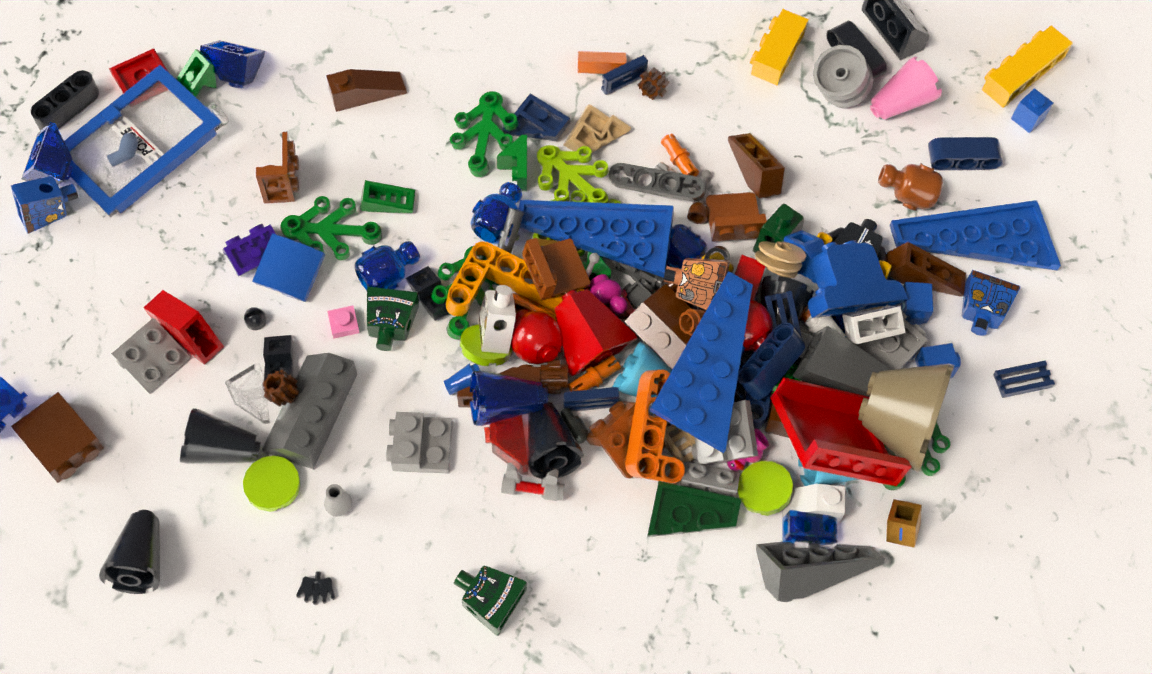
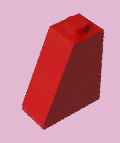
[143,290,224,365]

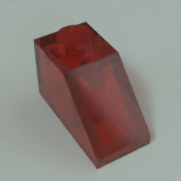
[484,413,528,475]

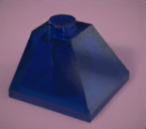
[200,40,265,88]
[21,122,73,185]

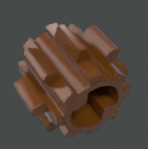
[637,67,670,100]
[540,360,568,394]
[262,370,299,407]

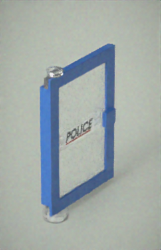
[48,65,229,218]

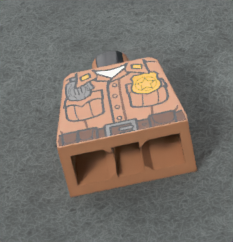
[663,258,730,310]

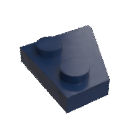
[502,93,571,141]

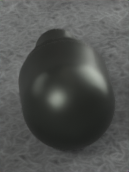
[560,408,588,444]

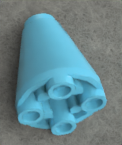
[612,341,672,397]

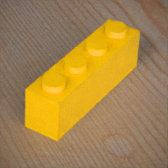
[982,25,1073,108]

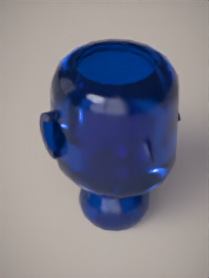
[470,182,522,244]
[667,224,708,269]
[354,241,420,291]

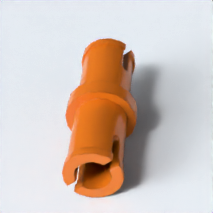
[661,134,699,177]
[568,355,621,392]

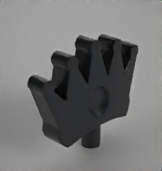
[296,571,336,605]

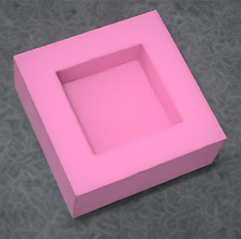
[327,305,360,339]

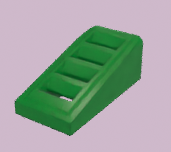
[360,180,415,213]

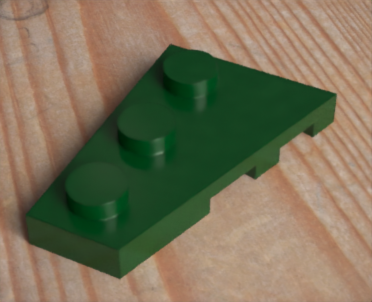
[647,481,741,537]

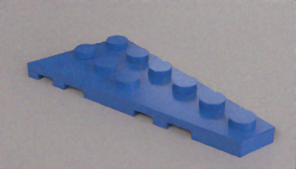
[518,200,674,278]
[889,200,1061,271]
[649,271,753,453]

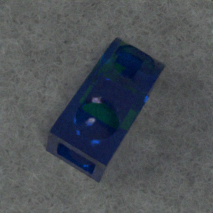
[782,510,838,545]

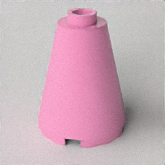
[870,56,942,120]

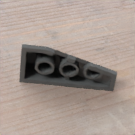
[756,542,885,602]

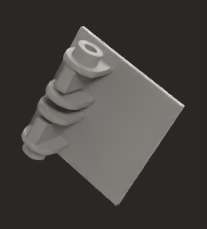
[111,318,191,394]

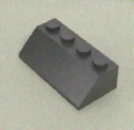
[262,352,357,470]

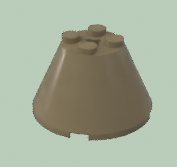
[858,364,954,472]

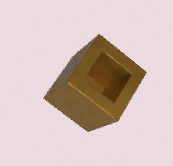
[886,499,922,548]

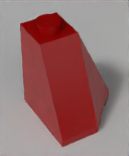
[555,289,637,376]

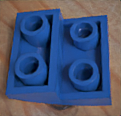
[252,233,326,302]

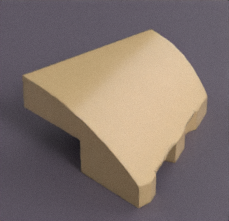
[563,104,631,155]

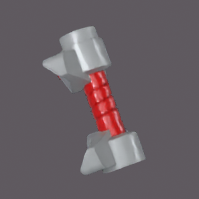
[501,462,565,501]

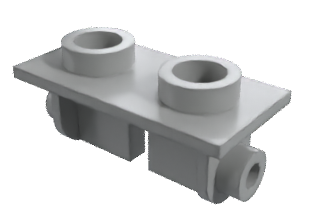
[680,461,740,497]

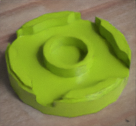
[460,324,513,366]
[243,456,301,512]
[738,461,794,516]

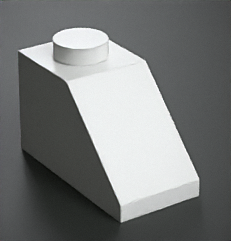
[782,484,845,524]

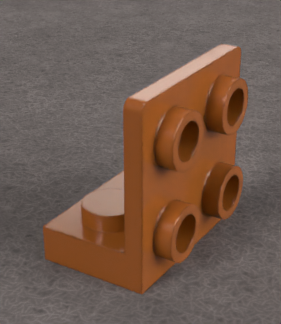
[256,131,299,204]
[522,238,590,301]

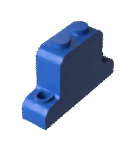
[808,240,908,318]

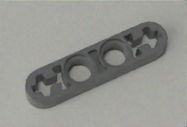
[608,163,706,202]

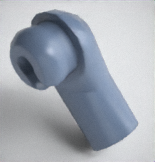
[107,133,138,167]

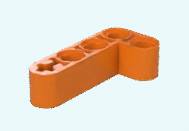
[625,370,685,483]

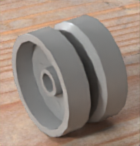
[813,45,874,108]

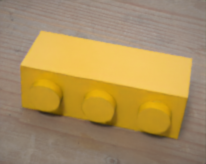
[750,8,809,86]

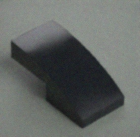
[406,266,454,321]
[263,335,293,381]

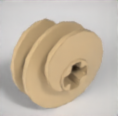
[755,241,806,278]

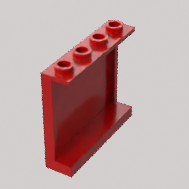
[771,378,912,487]

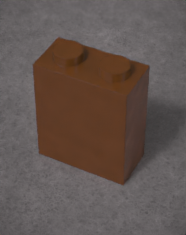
[11,392,104,483]

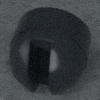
[244,307,267,330]

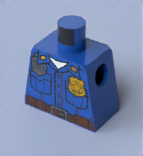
[10,176,78,234]
[961,269,1020,336]

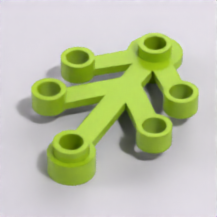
[537,145,609,203]

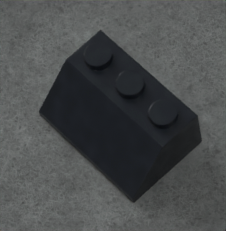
[861,0,930,61]

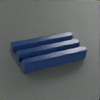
[601,55,648,95]
[764,291,802,338]
[993,360,1055,398]
[563,387,619,412]

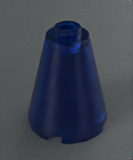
[470,370,548,426]

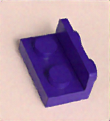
[222,223,276,277]

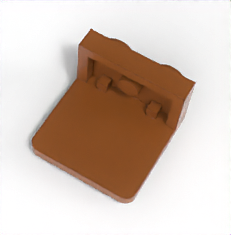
[705,192,767,242]
[587,401,666,479]

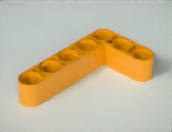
[445,241,584,316]

